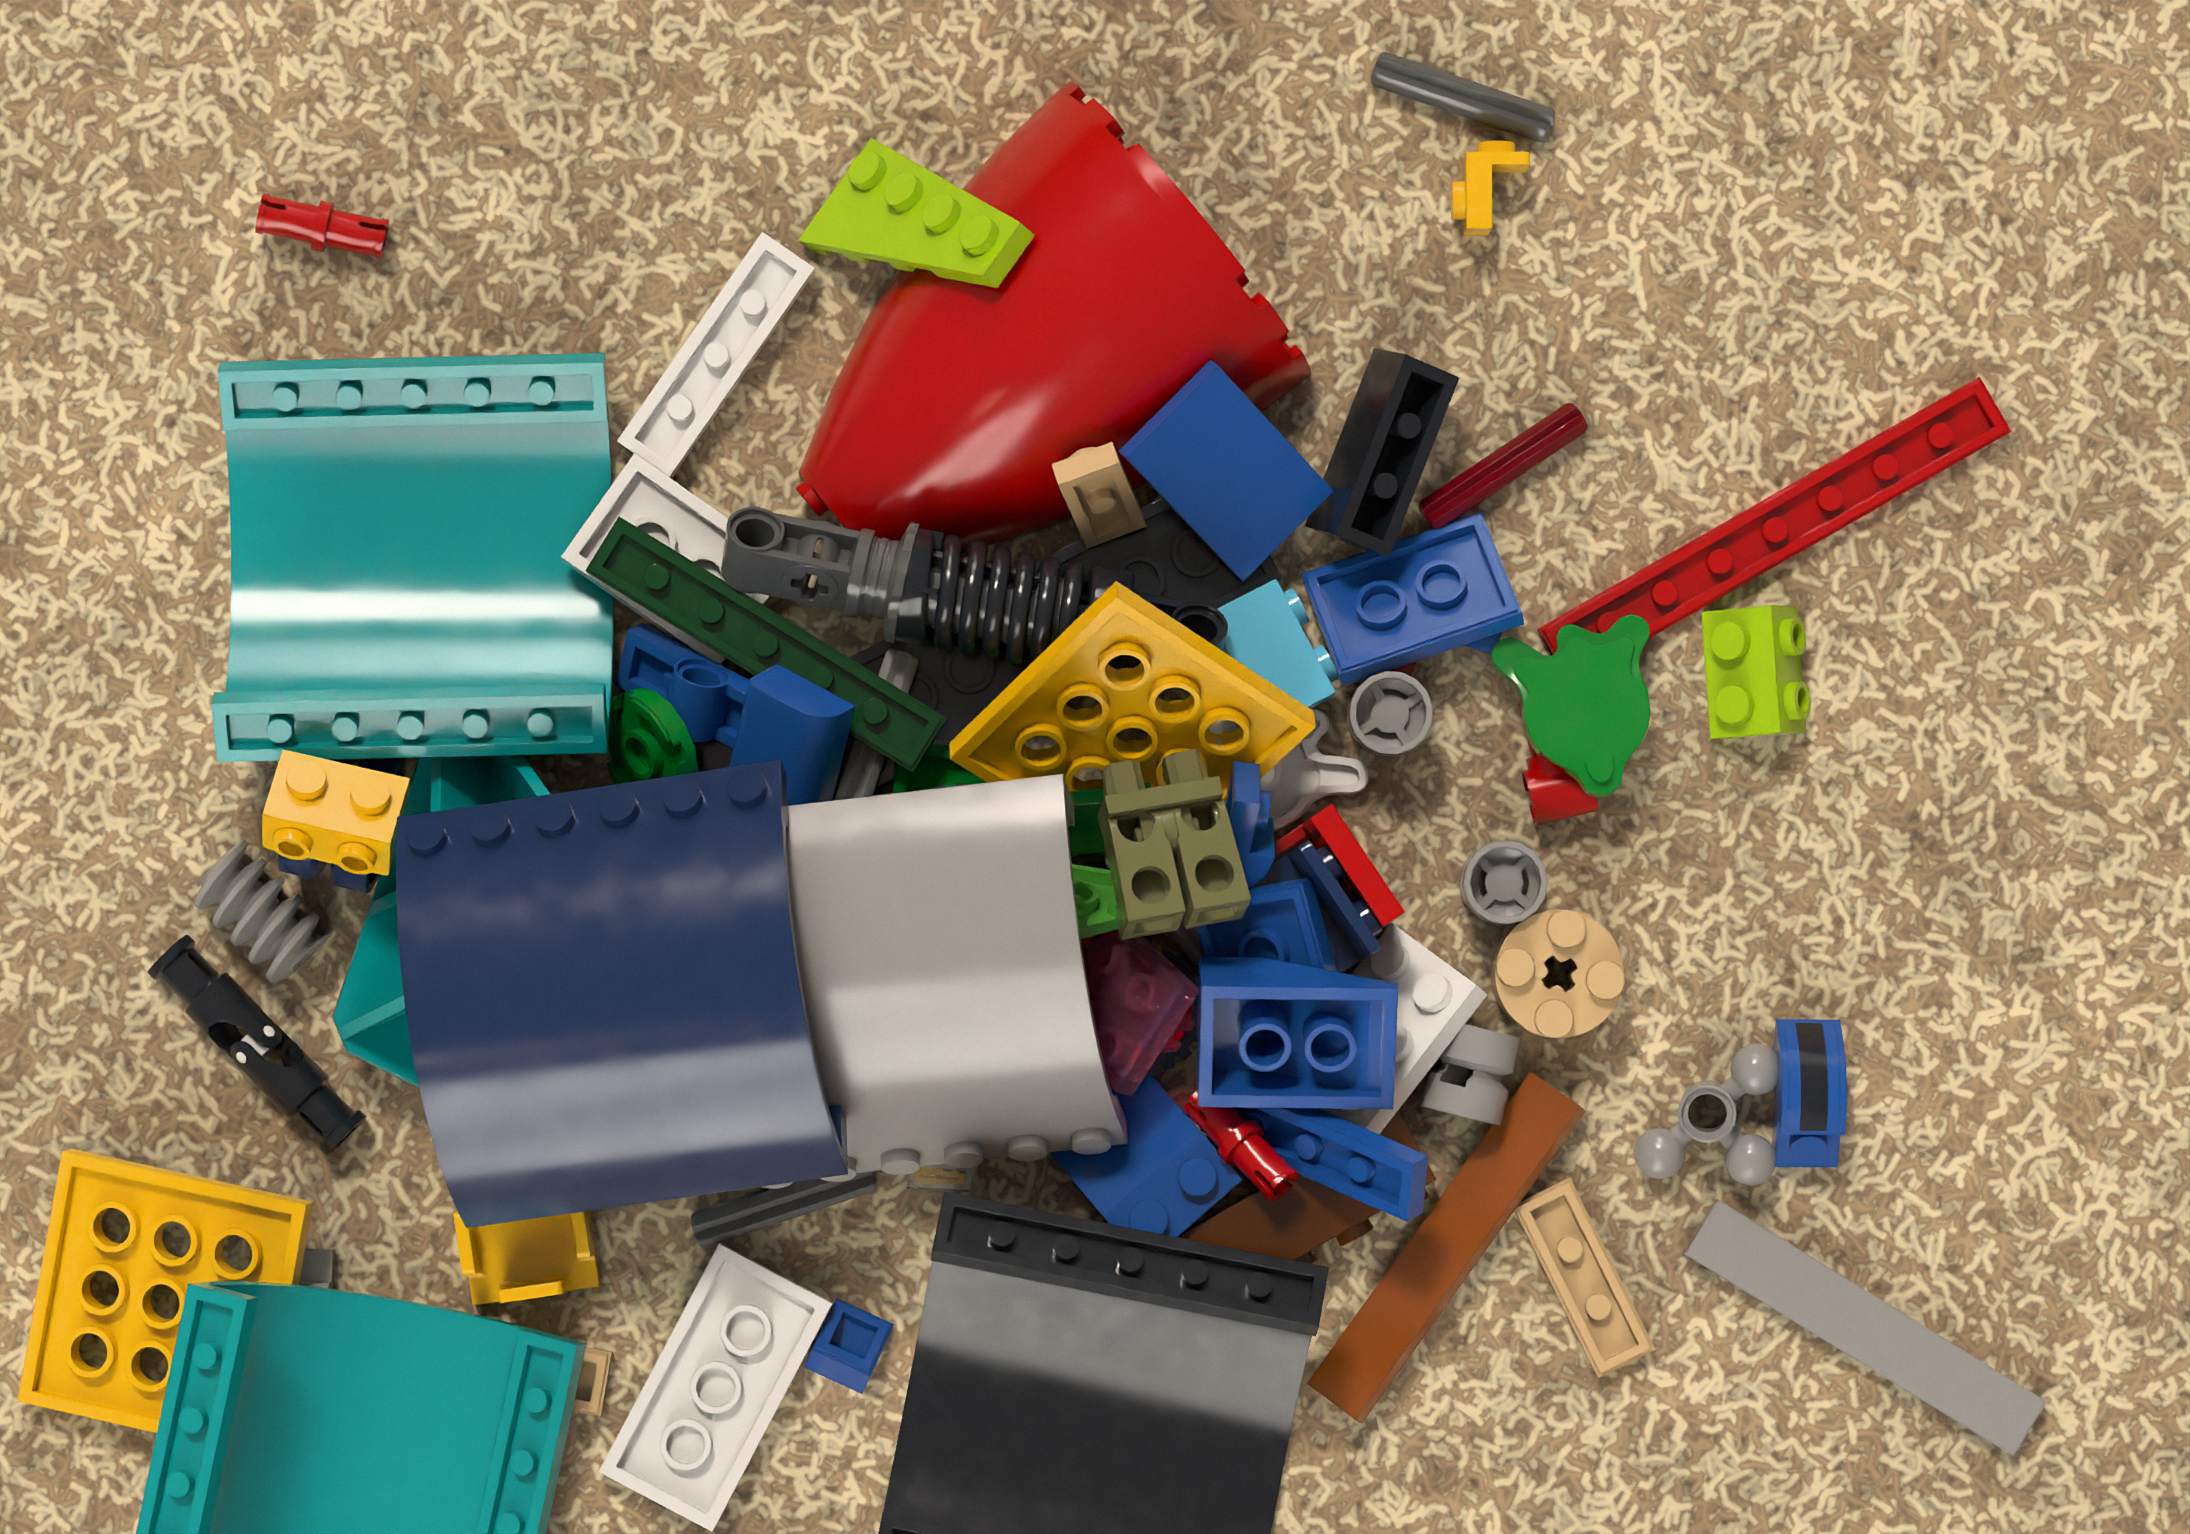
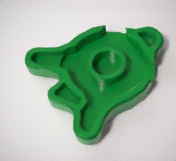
[1490,614,1651,797]

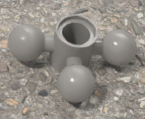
[1634,1044,1778,1185]

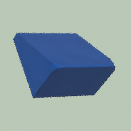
[805,1298,894,1394]

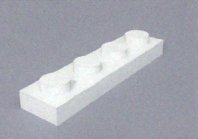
[617,232,816,479]

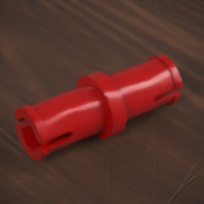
[255,193,389,259]
[1183,1091,1299,1202]

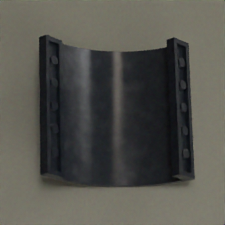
[878,1191,1329,1534]

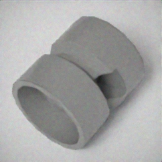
[1346,671,1433,757]
[1459,840,1548,925]
[1420,1024,1522,1126]

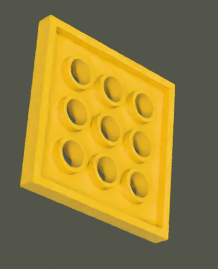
[949,581,1316,857]
[17,1148,314,1433]

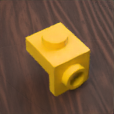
[1451,141,1530,236]

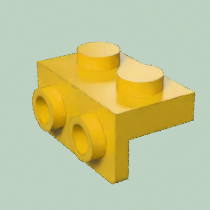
[262,750,410,876]

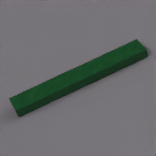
[585,516,948,774]

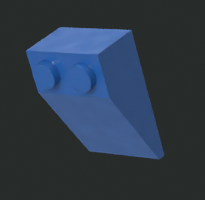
[1196,957,1398,1109]
[1049,1043,1243,1237]

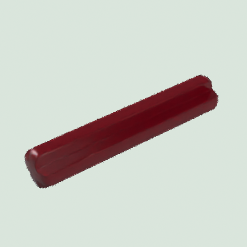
[1418,403,1588,529]

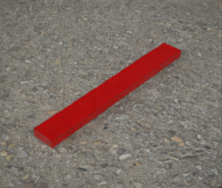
[1537,377,2012,655]

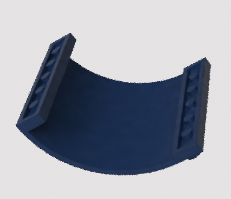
[396,760,848,1228]

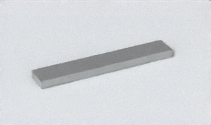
[1683,1199,2047,1456]

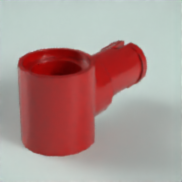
[1518,701,1598,826]

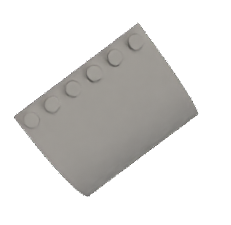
[762,774,1128,1189]

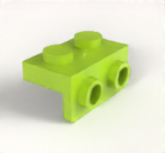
[1701,605,1811,739]

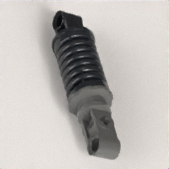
[721,507,1228,670]

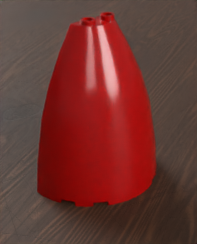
[795,82,1311,553]

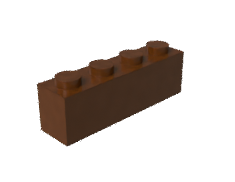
[1178,1112,1436,1264]

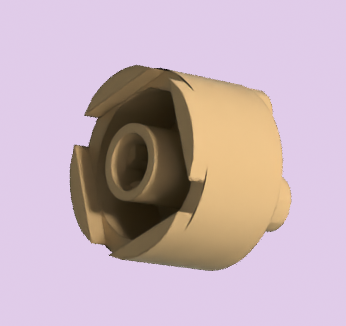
[1491,909,1625,1038]

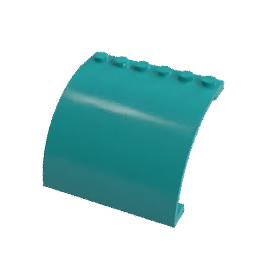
[211,353,614,762]
[136,1281,587,1534]

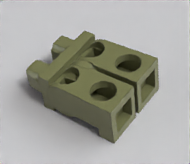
[1097,749,1251,940]

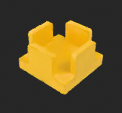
[453,1211,601,1306]

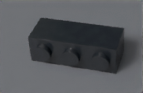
[1305,348,1460,557]

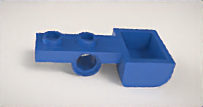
[615,623,856,806]

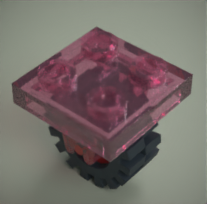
[1083,929,1200,1096]

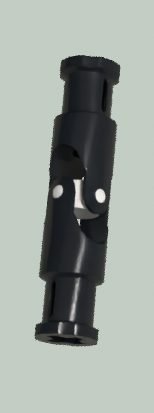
[147,934,367,1156]

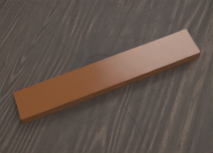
[1307,1071,1585,1423]

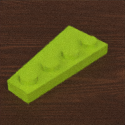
[797,138,1035,288]

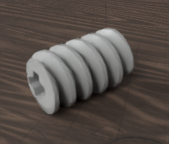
[194,840,334,983]

